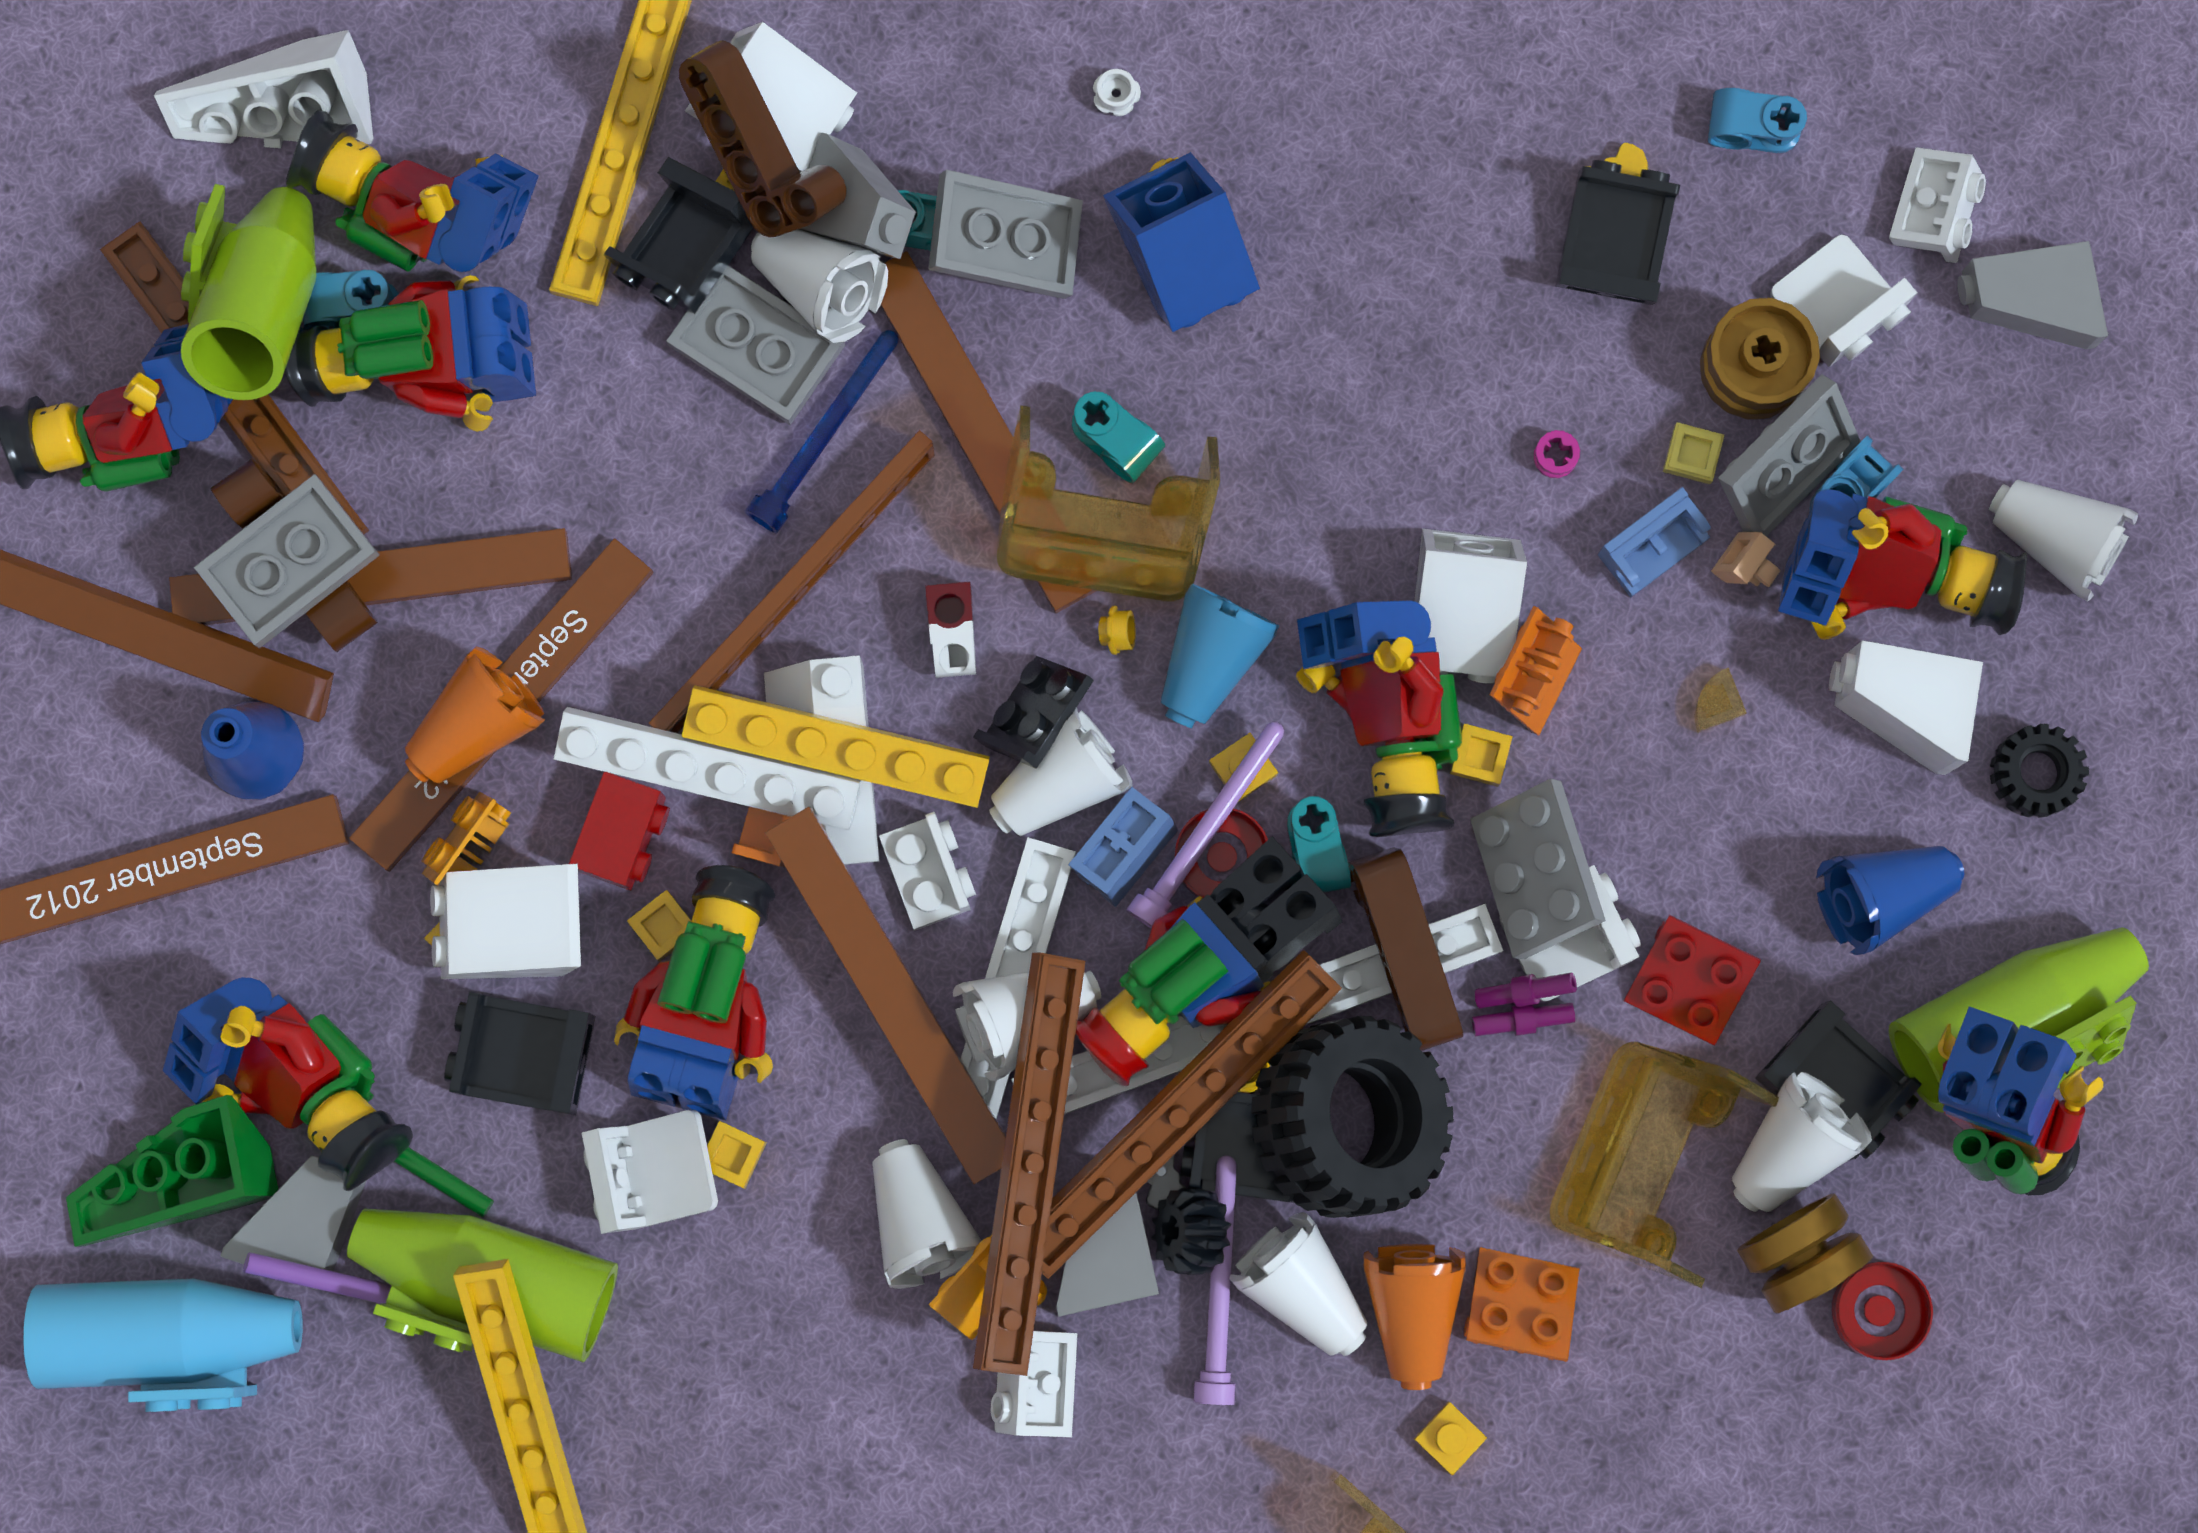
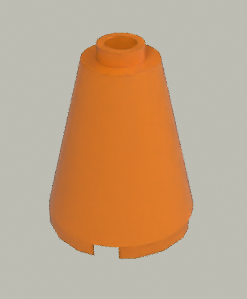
[405,646,545,783]
[1363,1244,1466,1390]

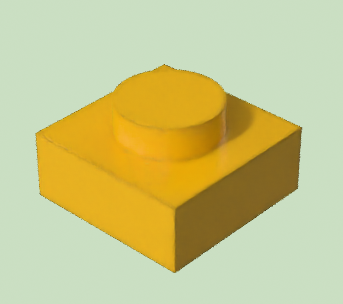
[1450,723,1513,787]
[1209,732,1279,803]
[627,890,691,962]
[707,1121,767,1189]
[1414,1401,1487,1476]

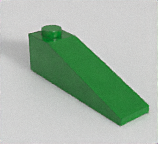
[66,1095,279,1247]

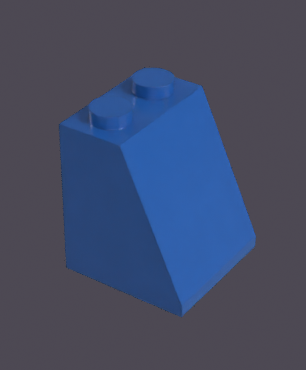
[1103,152,1260,332]

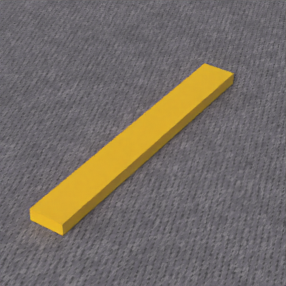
[549,0,692,306]

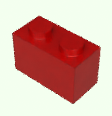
[569,772,670,891]

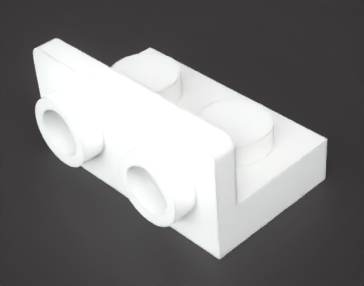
[1889,147,1986,263]
[879,812,976,931]
[991,1331,1077,1437]

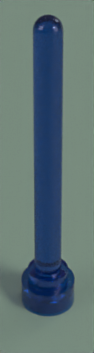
[745,330,898,534]

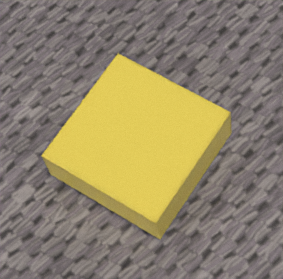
[1663,422,1724,484]

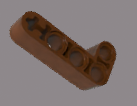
[679,40,846,237]
[210,458,378,652]
[1348,847,1463,1051]

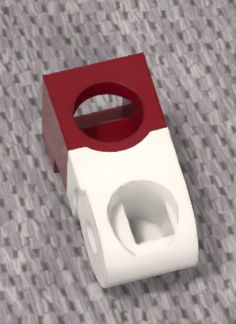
[925,582,976,678]

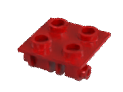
[1624,915,1761,1046]

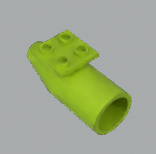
[181,184,316,400]
[1889,927,2149,1113]
[347,1208,618,1362]

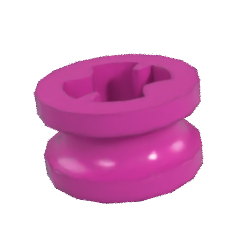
[1533,430,1580,478]

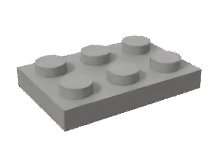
[928,170,1083,299]
[666,266,845,425]
[1718,374,1861,536]
[194,474,380,649]
[1470,779,1606,959]

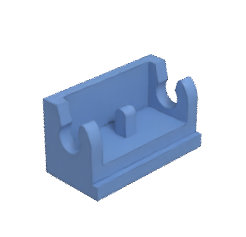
[1598,487,1711,597]
[1068,787,1178,907]

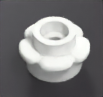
[1093,69,1141,116]

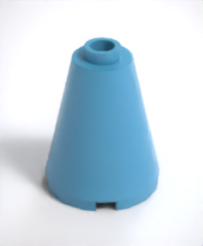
[1160,584,1279,728]

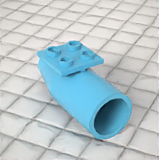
[23,1278,303,1412]

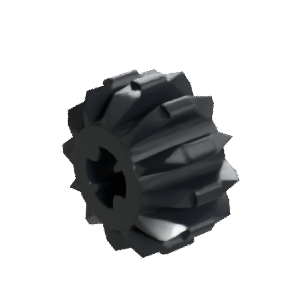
[1151,1188,1231,1275]

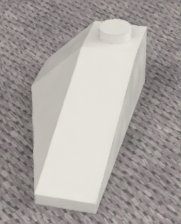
[154,30,373,148]
[764,656,880,865]

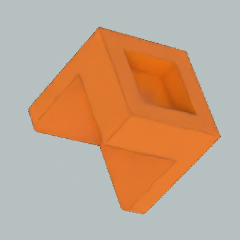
[731,807,791,867]

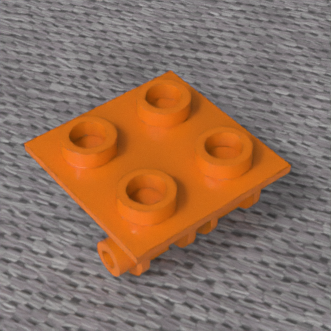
[1489,606,1582,736]
[1463,1247,1580,1362]

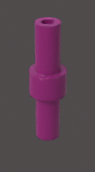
[1475,972,1577,1009]
[1472,1003,1575,1037]

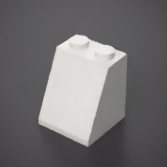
[685,22,857,171]
[1415,529,1527,683]
[1829,640,1983,775]
[430,864,581,979]

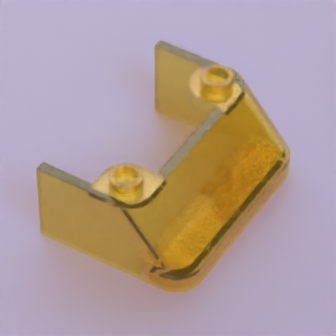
[997,405,1220,601]
[1550,1042,1779,1288]

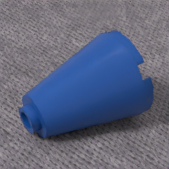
[201,701,304,800]
[1816,846,1964,955]

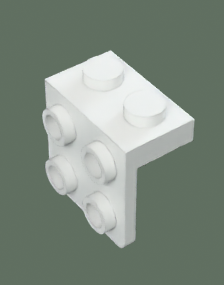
[1770,235,1918,367]
[1499,865,1641,1002]
[582,1110,718,1234]

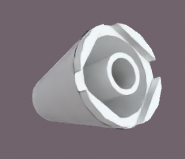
[751,229,888,343]
[1989,480,2138,602]
[989,707,1132,836]
[953,971,1101,1081]
[1732,1072,1872,1212]
[872,1139,981,1289]
[1229,1212,1367,1356]

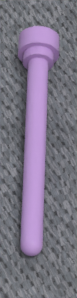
[1126,722,1284,929]
[1193,1156,1237,1405]

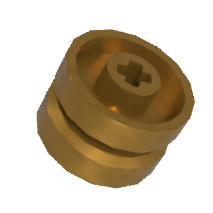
[1700,298,1820,420]
[1737,1193,1873,1313]

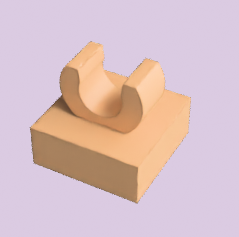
[1711,532,1780,587]

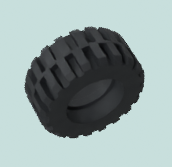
[1251,1016,1454,1218]

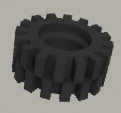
[1990,724,2089,818]

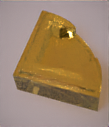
[1694,667,1747,733]

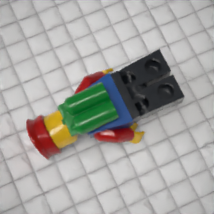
[1075,836,1343,1086]

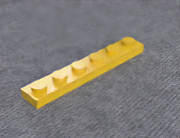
[681,685,990,808]
[453,1259,587,1533]

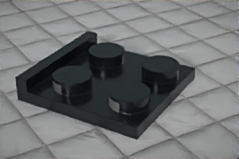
[973,656,1094,769]

